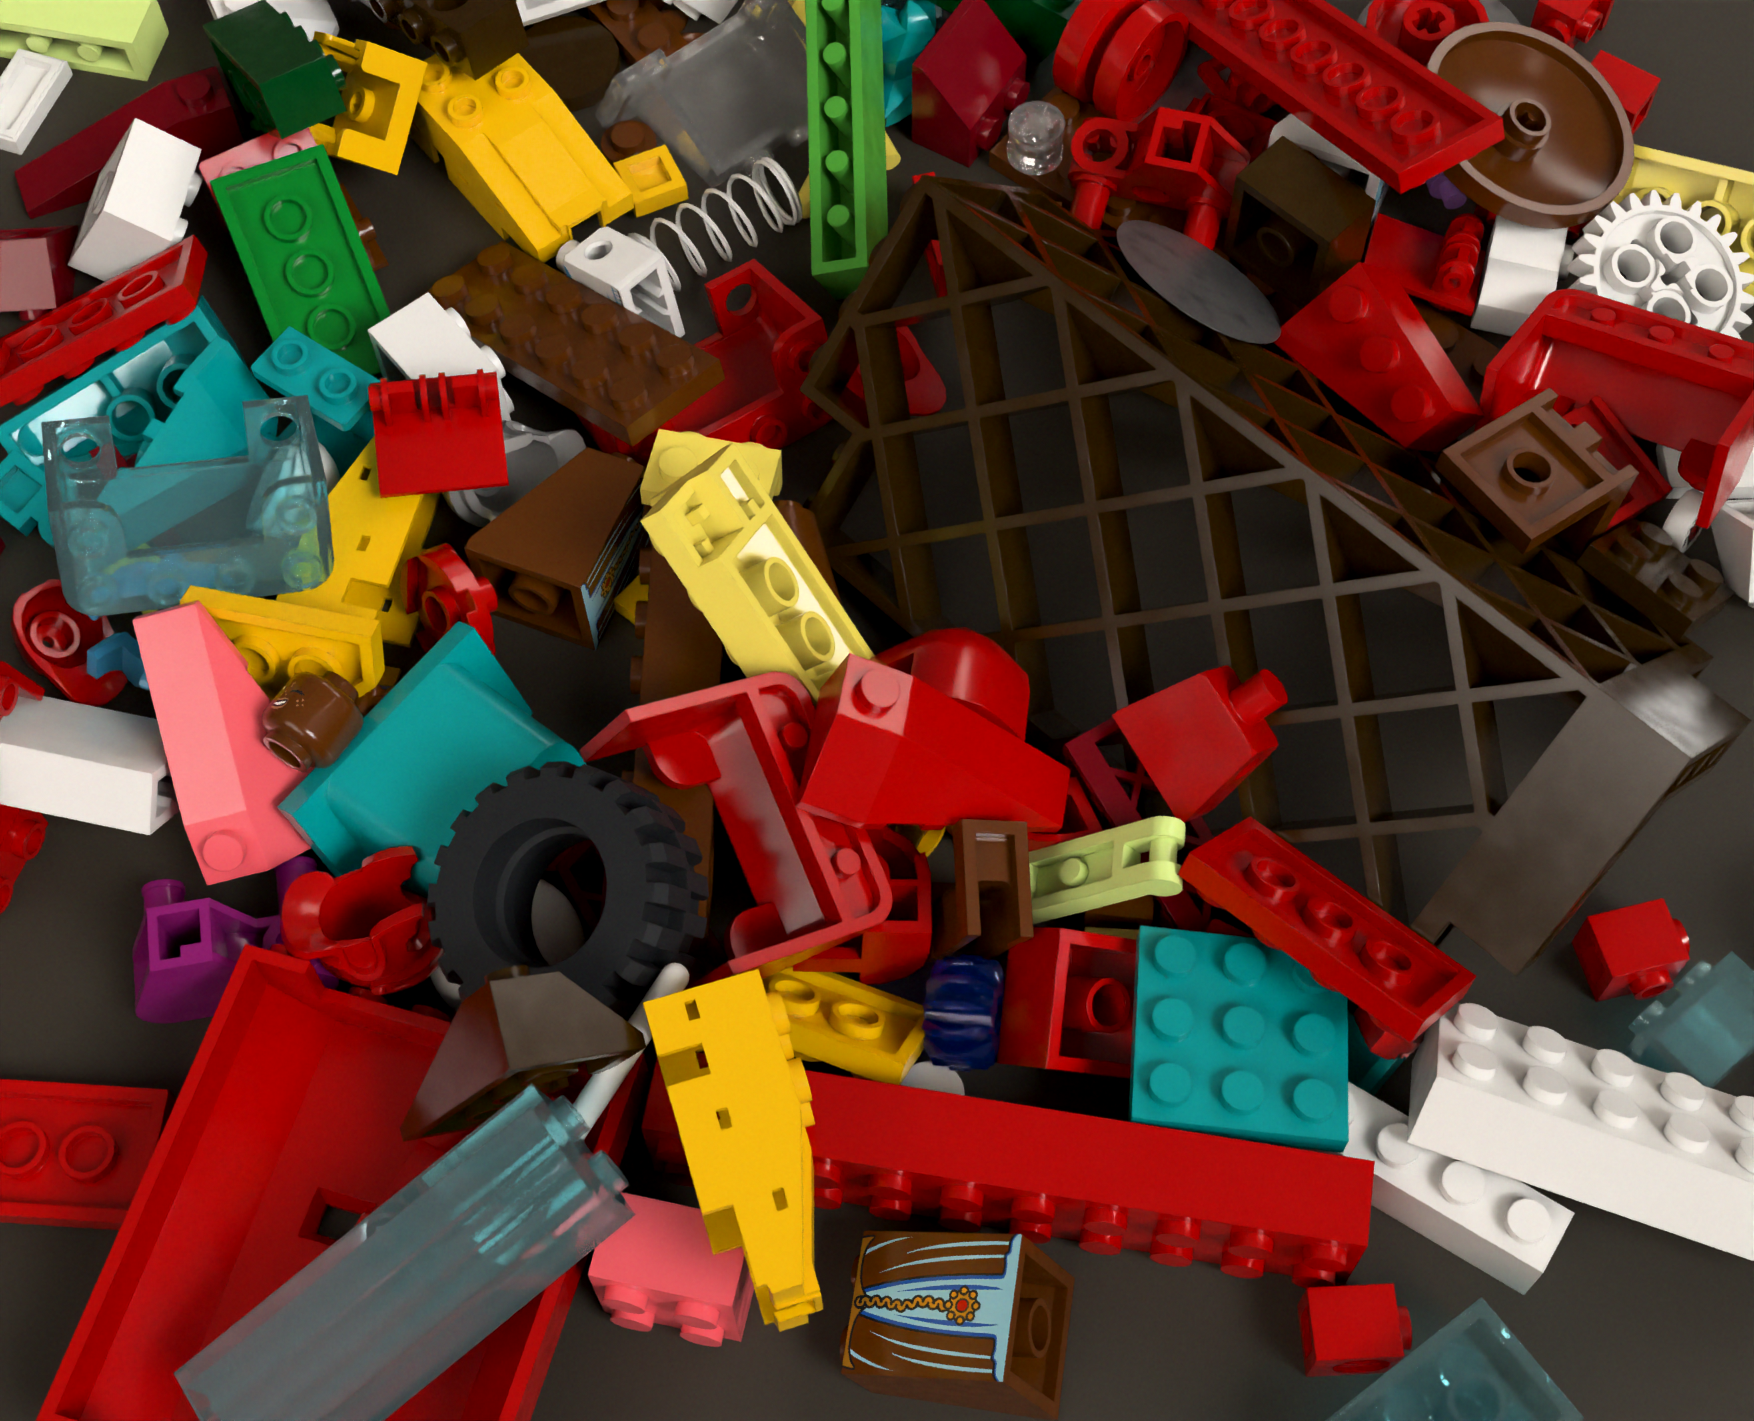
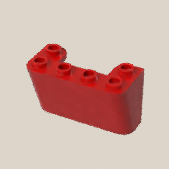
[574,259,833,470]

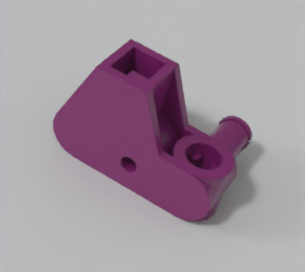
[132,856,339,1024]

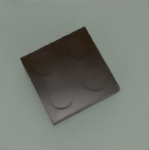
[1576,518,1736,641]

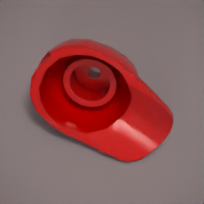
[10,579,128,707]

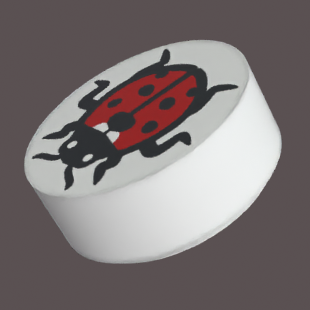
[1662,489,1704,553]

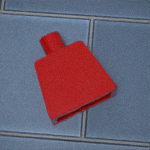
[1112,665,1288,823]

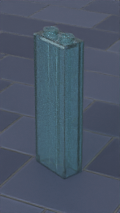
[173,1084,636,1421]

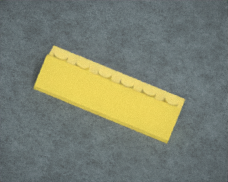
[640,442,890,827]

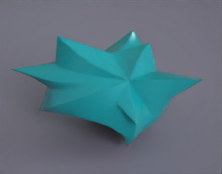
[881,0,936,127]

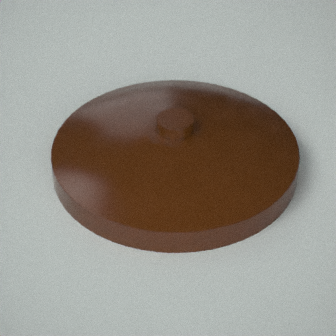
[1423,22,1634,229]

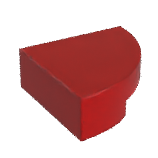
[1353,1007,1424,1060]

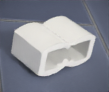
[1470,215,1574,337]

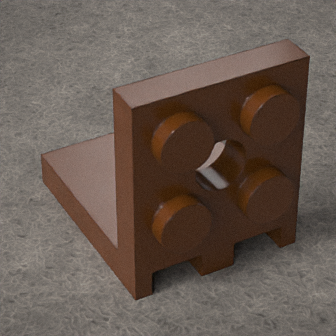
[1435,388,1639,558]

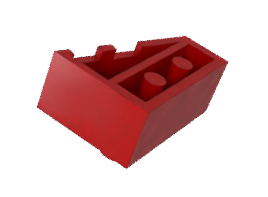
[1273,262,1485,452]

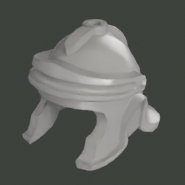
[442,420,586,527]

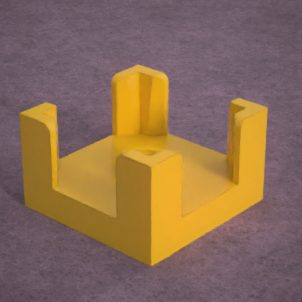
[309,31,428,175]

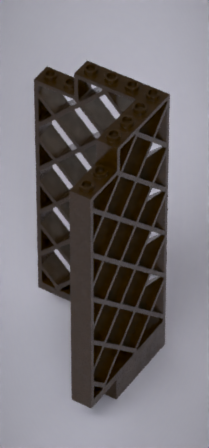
[799,175,1752,1010]

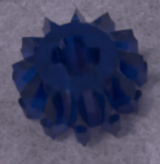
[921,954,1006,1072]

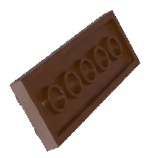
[413,241,725,447]

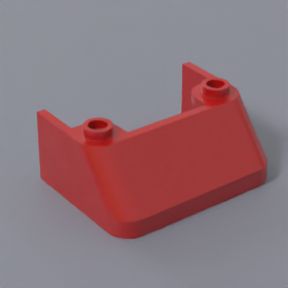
[1474,289,1754,529]
[579,671,893,991]

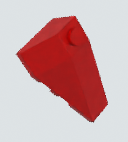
[796,653,1071,833]

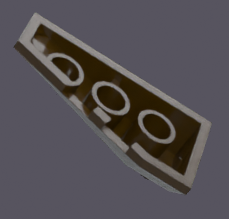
[400,965,646,1142]

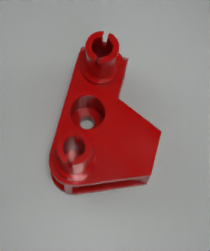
[1067,106,1251,251]

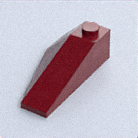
[14,65,244,219]

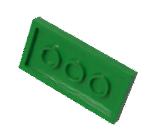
[210,144,391,378]

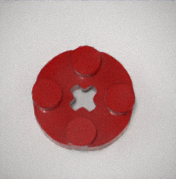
[400,543,498,657]

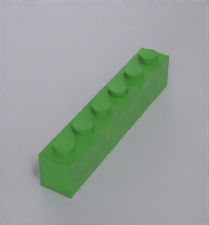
[805,0,888,300]

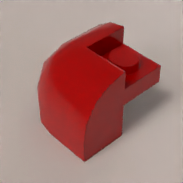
[869,627,1030,742]
[793,824,932,985]

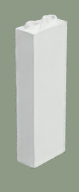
[0,696,180,835]

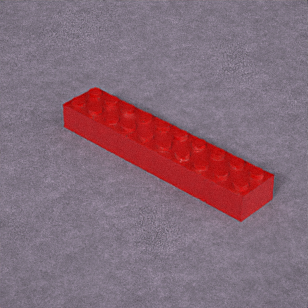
[641,1053,1375,1288]

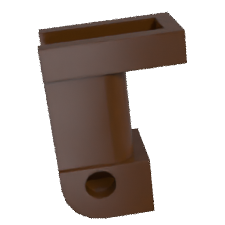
[926,819,1034,963]

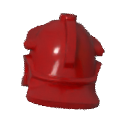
[280,846,445,995]

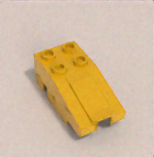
[410,53,634,263]
[271,435,442,686]
[643,969,823,1332]

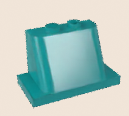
[277,621,587,899]

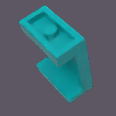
[251,326,380,478]

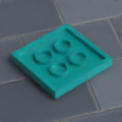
[1128,925,1349,1153]

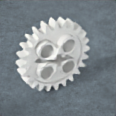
[1567,190,1754,340]

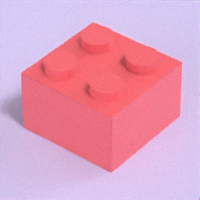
[588,1190,754,1347]

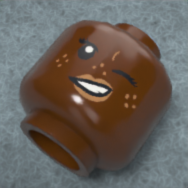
[262,671,364,772]

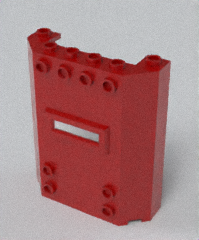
[36,944,650,1421]

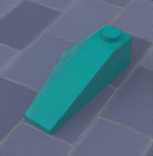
[0,295,249,476]
[77,336,281,577]

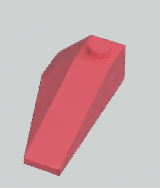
[132,600,314,886]

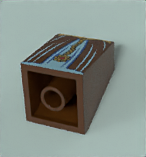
[464,447,651,651]
[839,1231,1075,1420]

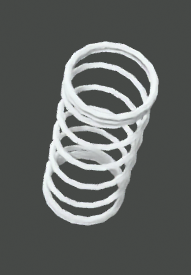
[627,157,803,292]

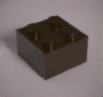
[1222,136,1376,309]

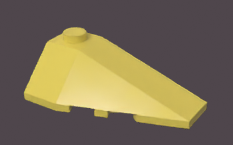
[1611,144,1754,296]

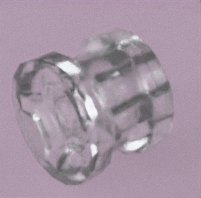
[1006,101,1066,175]

